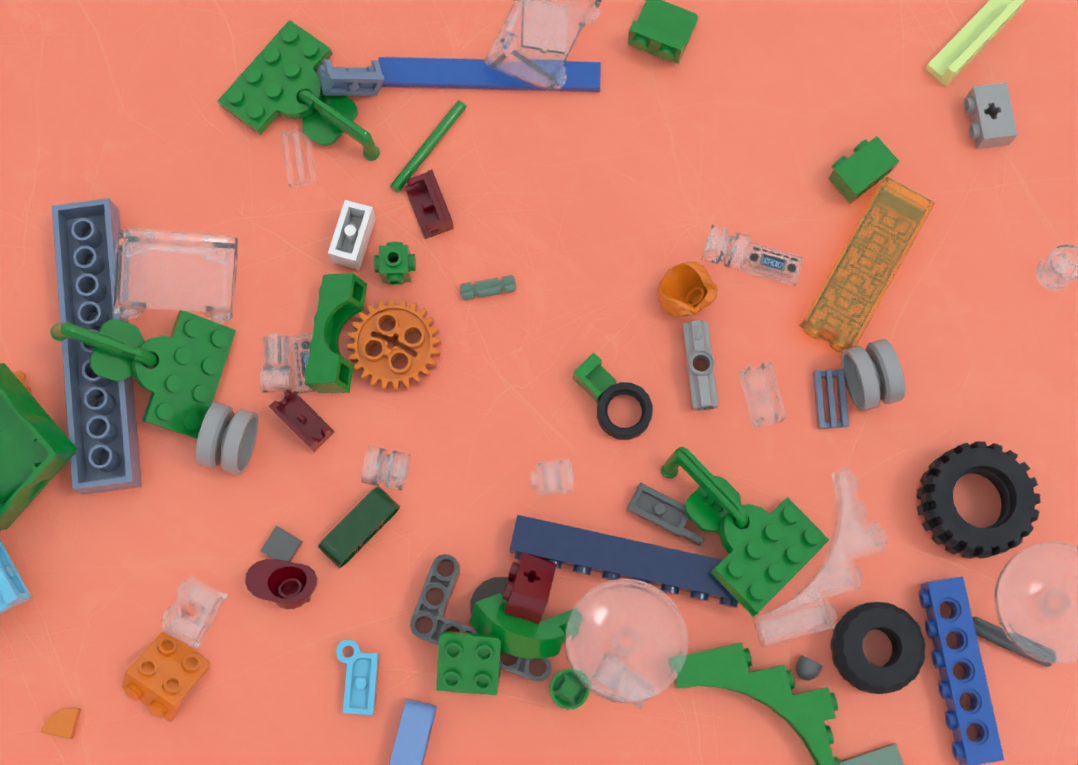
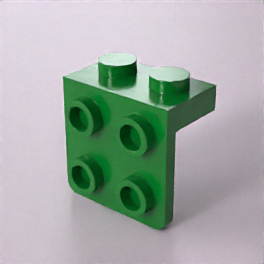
[628,0,698,65]
[436,632,501,695]

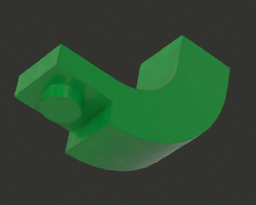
[469,593,582,659]

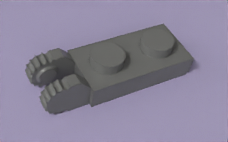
[626,483,704,546]

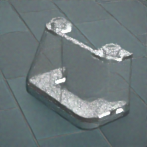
[484,0,602,92]
[113,229,238,323]

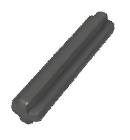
[972,616,1055,667]

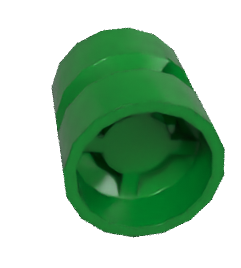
[550,669,590,709]

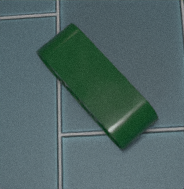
[318,486,400,568]

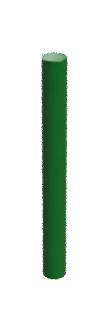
[390,100,466,193]

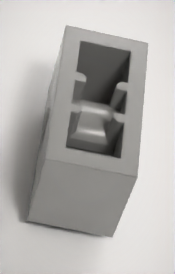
[964,82,1018,149]

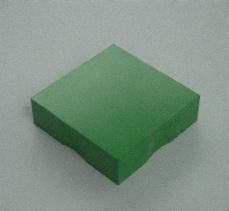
[0,363,78,531]

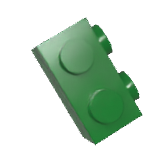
[828,136,899,204]

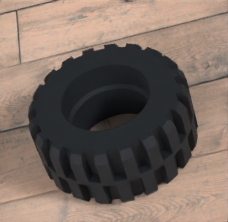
[916,441,1041,559]

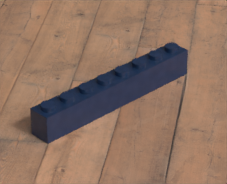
[510,515,740,608]

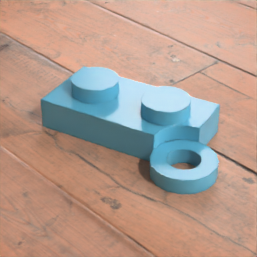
[336,639,379,715]

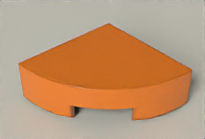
[41,708,81,739]

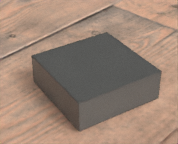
[261,525,303,562]

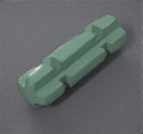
[460,275,516,300]

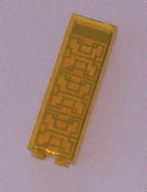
[800,176,936,353]

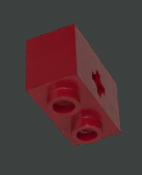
[502,552,557,624]

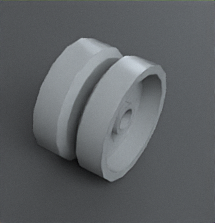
[842,339,905,411]
[196,402,259,475]

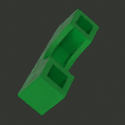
[304,273,367,393]

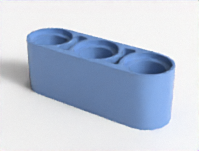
[389,698,437,765]

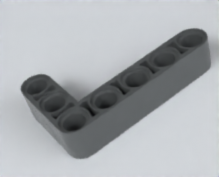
[410,554,551,682]

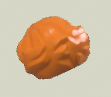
[657,262,718,317]

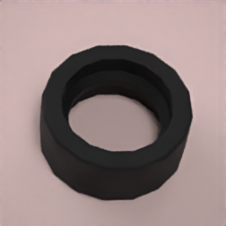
[597,382,653,440]

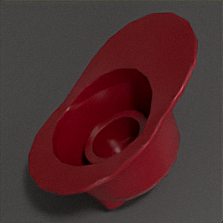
[245,559,317,610]

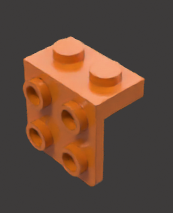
[122,631,210,722]

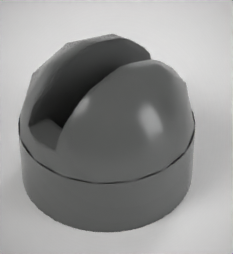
[796,655,823,680]

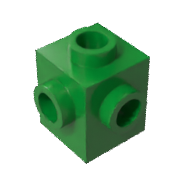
[374,241,416,285]

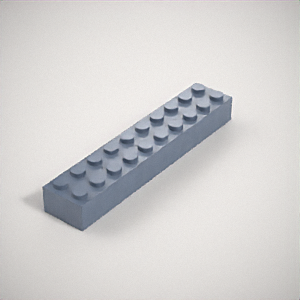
[52,198,142,494]

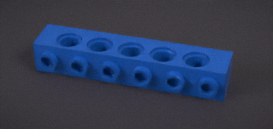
[918,576,1004,765]

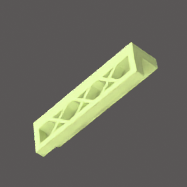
[925,0,1026,87]

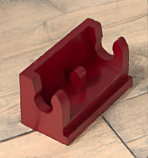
[405,169,454,239]
[269,390,335,452]

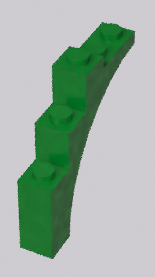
[669,643,840,765]

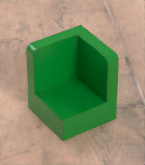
[572,353,616,402]

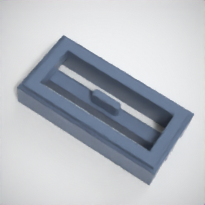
[813,369,849,429]

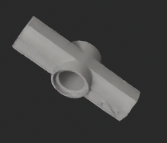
[682,320,718,411]

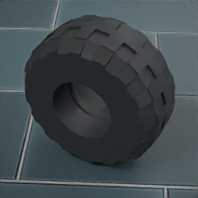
[830,602,926,694]

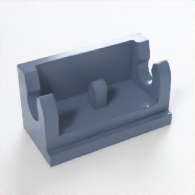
[318,59,385,96]

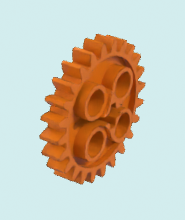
[347,298,442,392]

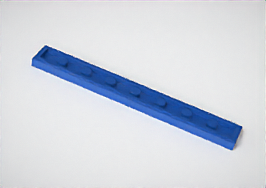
[379,57,601,92]

